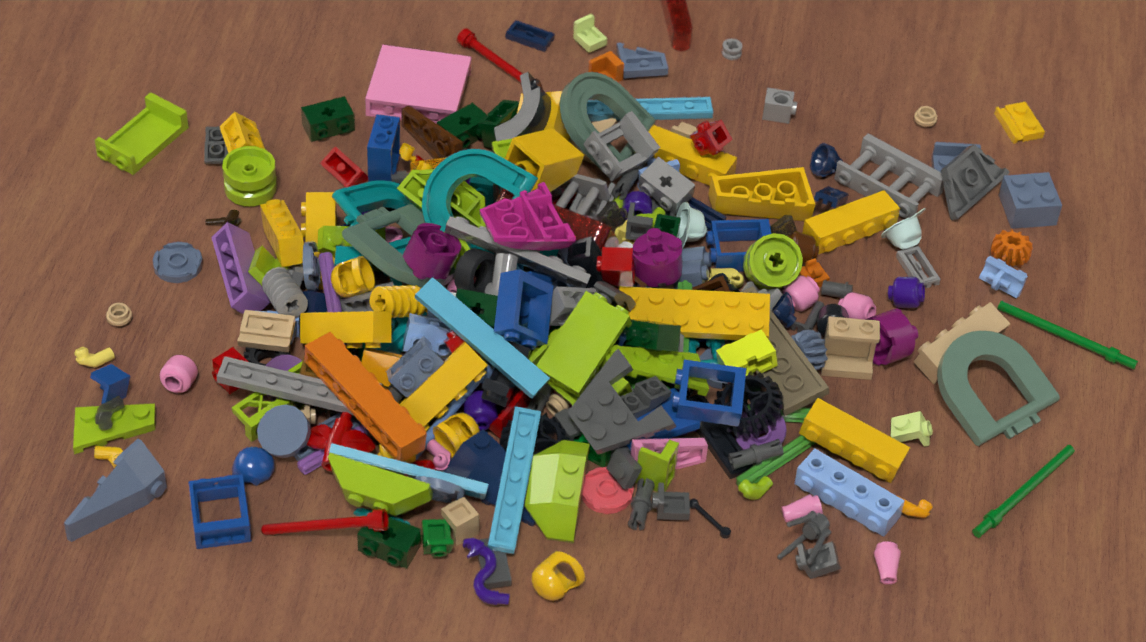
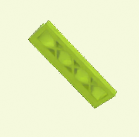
[232,361,308,442]

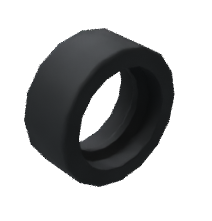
[454,248,496,293]

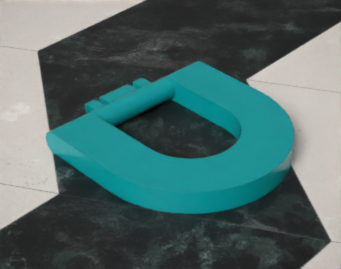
[422,149,538,254]
[332,180,418,254]

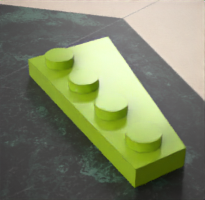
[602,345,709,396]

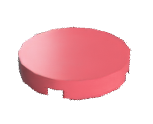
[581,467,634,514]

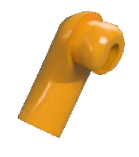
[898,496,933,518]

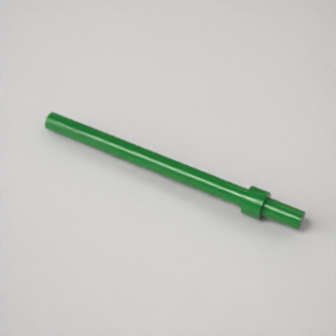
[997,300,1138,370]
[972,445,1075,538]

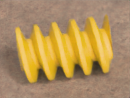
[369,285,425,318]

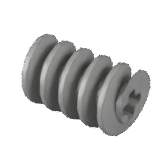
[262,267,308,318]

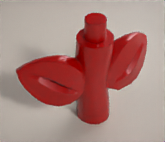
[307,412,376,472]

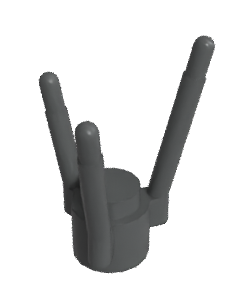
[777,511,831,564]

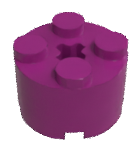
[403,223,461,279]
[633,228,683,287]
[865,308,918,365]

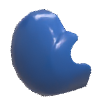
[232,447,275,486]

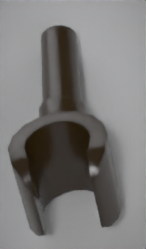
[205,210,241,227]

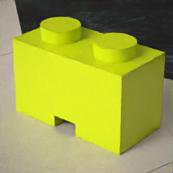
[716,329,778,376]

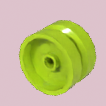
[222,146,277,206]
[743,233,803,290]

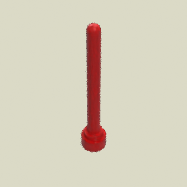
[457,28,523,83]
[261,509,389,535]

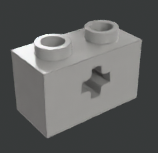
[639,157,695,214]

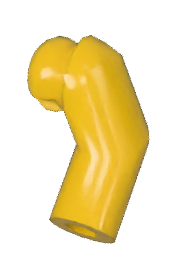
[94,446,123,468]

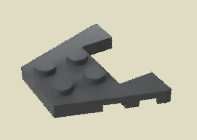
[567,349,676,455]

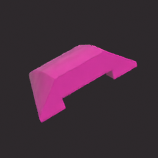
[480,182,576,251]

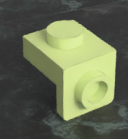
[573,14,607,53]
[891,411,933,447]

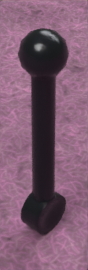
[690,498,731,539]

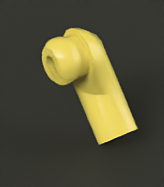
[709,268,744,288]
[74,347,115,367]

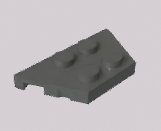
[941,145,1010,220]

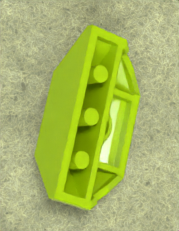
[397,169,486,228]
[525,440,590,543]
[328,453,433,516]

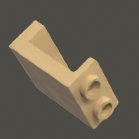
[821,316,880,380]

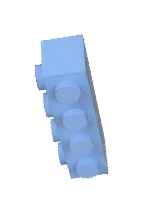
[403,313,504,369]
[795,449,904,537]

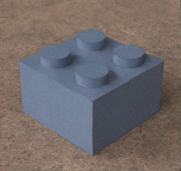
[999,172,1062,229]

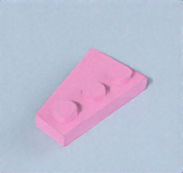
[631,438,708,469]

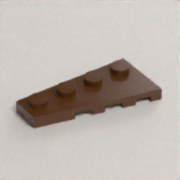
[402,105,462,159]

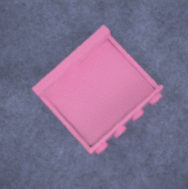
[365,45,471,124]

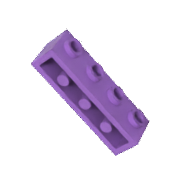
[211,222,270,314]

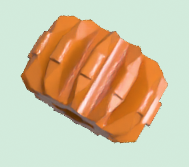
[991,229,1033,268]

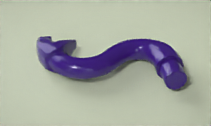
[463,538,510,605]

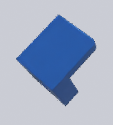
[90,364,130,406]

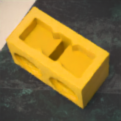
[220,112,265,153]

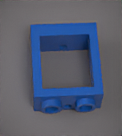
[367,114,401,182]
[706,219,774,272]
[494,269,554,349]
[672,360,746,426]
[188,474,251,549]

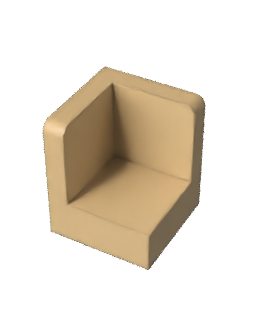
[441,497,479,545]

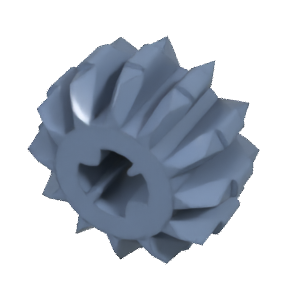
[791,330,828,370]

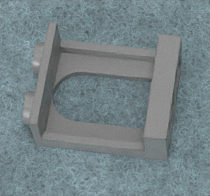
[583,111,660,181]

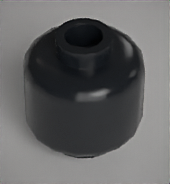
[817,304,849,338]

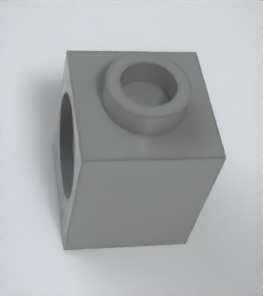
[762,88,797,124]

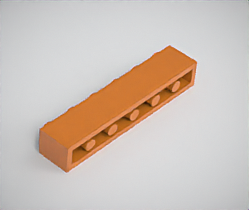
[304,332,427,462]

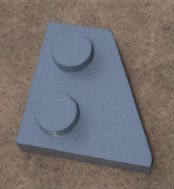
[616,43,668,78]

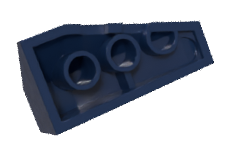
[443,430,536,527]

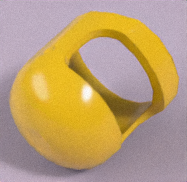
[331,256,375,298]
[433,413,480,459]
[531,551,585,601]

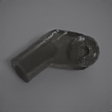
[95,396,125,431]

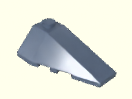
[64,439,167,542]

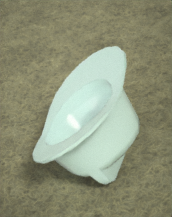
[676,202,707,248]
[881,208,926,250]

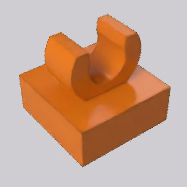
[798,258,830,288]

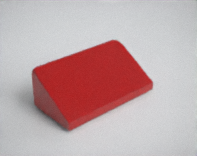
[320,146,368,187]
[489,389,530,438]

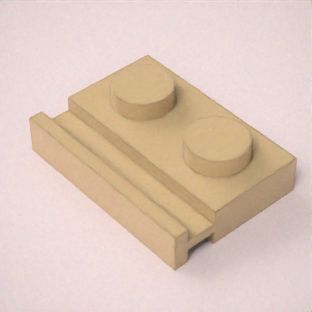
[237,310,296,353]

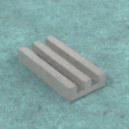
[896,246,941,288]

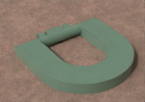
[560,72,655,179]
[342,204,455,287]
[937,331,1060,446]

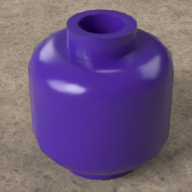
[622,191,653,221]
[888,277,925,309]
[464,391,498,431]

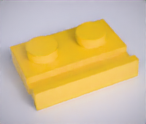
[994,102,1045,144]

